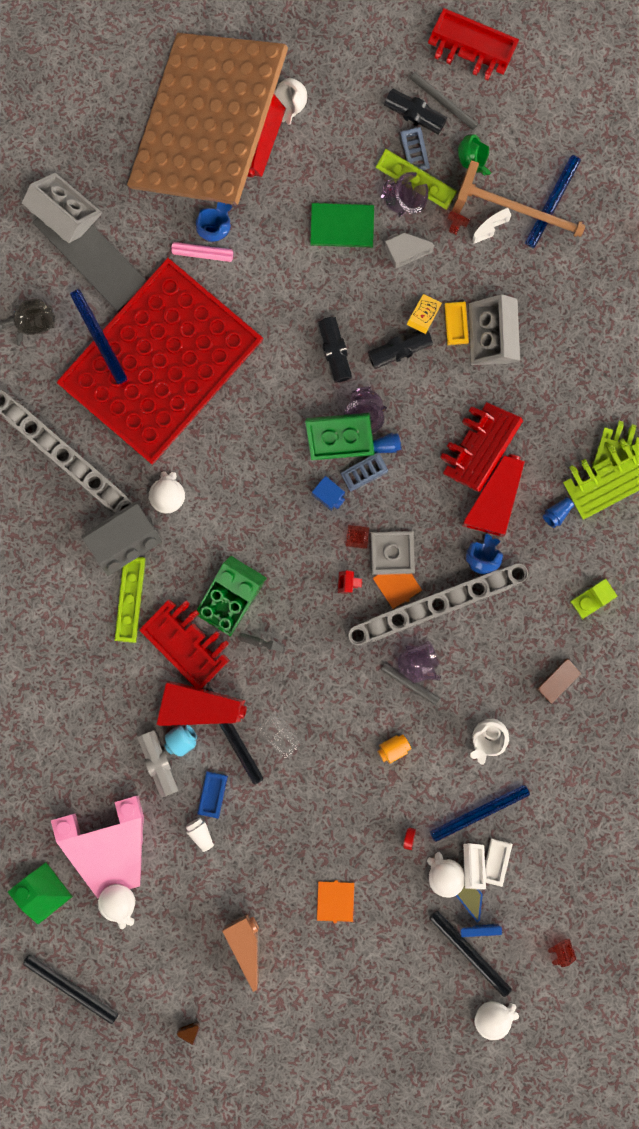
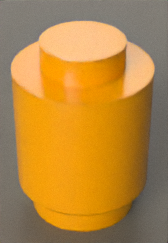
[377,734,411,764]

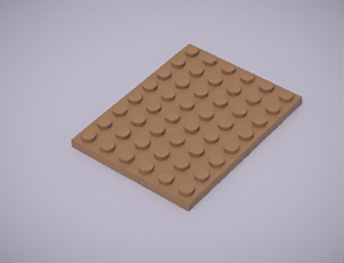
[127,33,288,205]

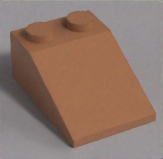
[222,914,259,992]

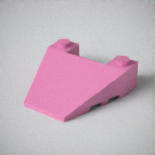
[51,796,144,898]

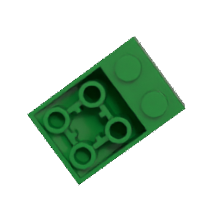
[197,556,267,637]

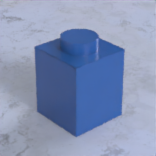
[312,476,345,511]

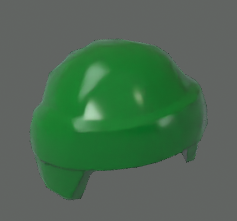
[457,134,491,176]

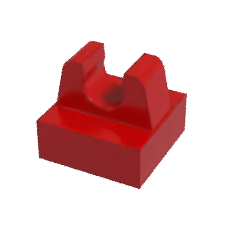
[337,570,362,594]

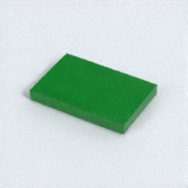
[310,203,374,248]
[305,413,375,460]

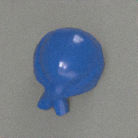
[195,202,232,242]
[466,534,503,575]

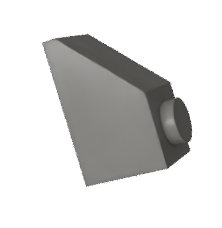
[385,233,434,269]

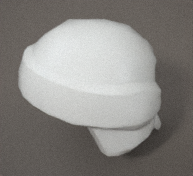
[274,78,307,125]
[148,471,185,514]
[470,719,509,765]
[427,852,465,898]
[98,884,136,929]
[474,1001,519,1040]

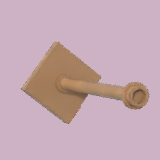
[452,160,585,237]

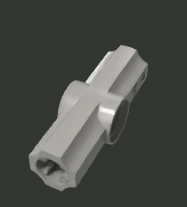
[137,730,179,798]

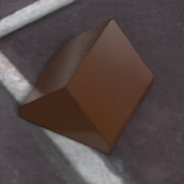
[177,1021,200,1045]

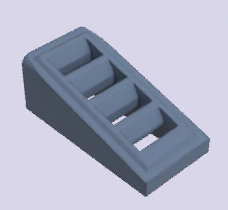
[400,127,430,170]
[340,452,388,492]

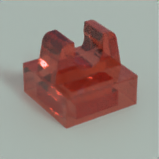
[447,211,470,236]
[346,525,370,549]
[548,938,577,967]

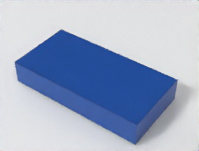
[197,771,228,819]

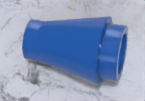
[373,432,402,453]
[543,497,574,528]

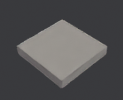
[371,531,415,575]

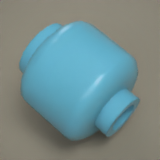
[164,725,197,756]

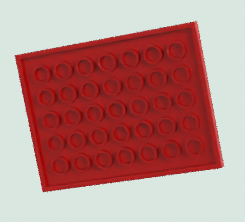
[56,258,263,466]

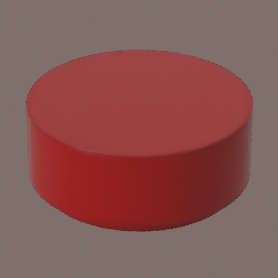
[403,827,416,851]

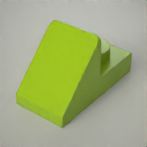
[570,579,617,619]

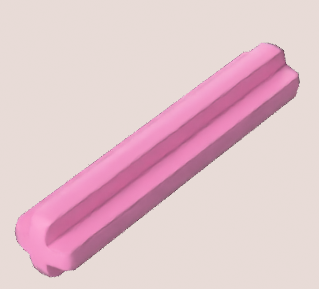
[171,242,233,262]

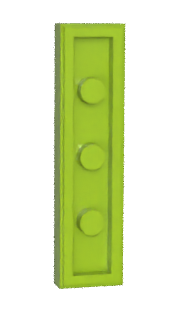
[375,149,458,210]
[114,557,146,643]

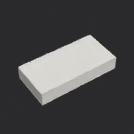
[485,838,512,887]
[463,843,486,890]

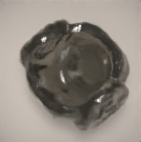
[13,298,55,335]

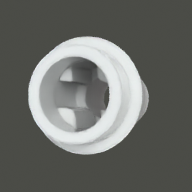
[185,818,214,852]

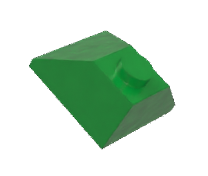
[8,862,73,924]

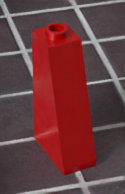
[247,94,286,178]
[462,454,525,537]
[156,681,247,726]

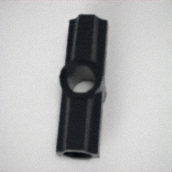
[384,88,447,135]
[318,317,352,383]
[368,330,433,369]

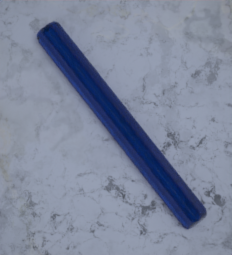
[525,155,581,248]
[70,289,127,384]
[430,785,530,842]

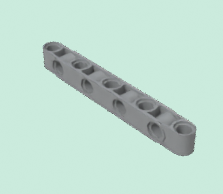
[0,390,133,514]
[348,564,528,646]

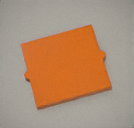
[373,574,422,609]
[317,880,354,923]

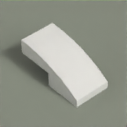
[472,208,511,244]

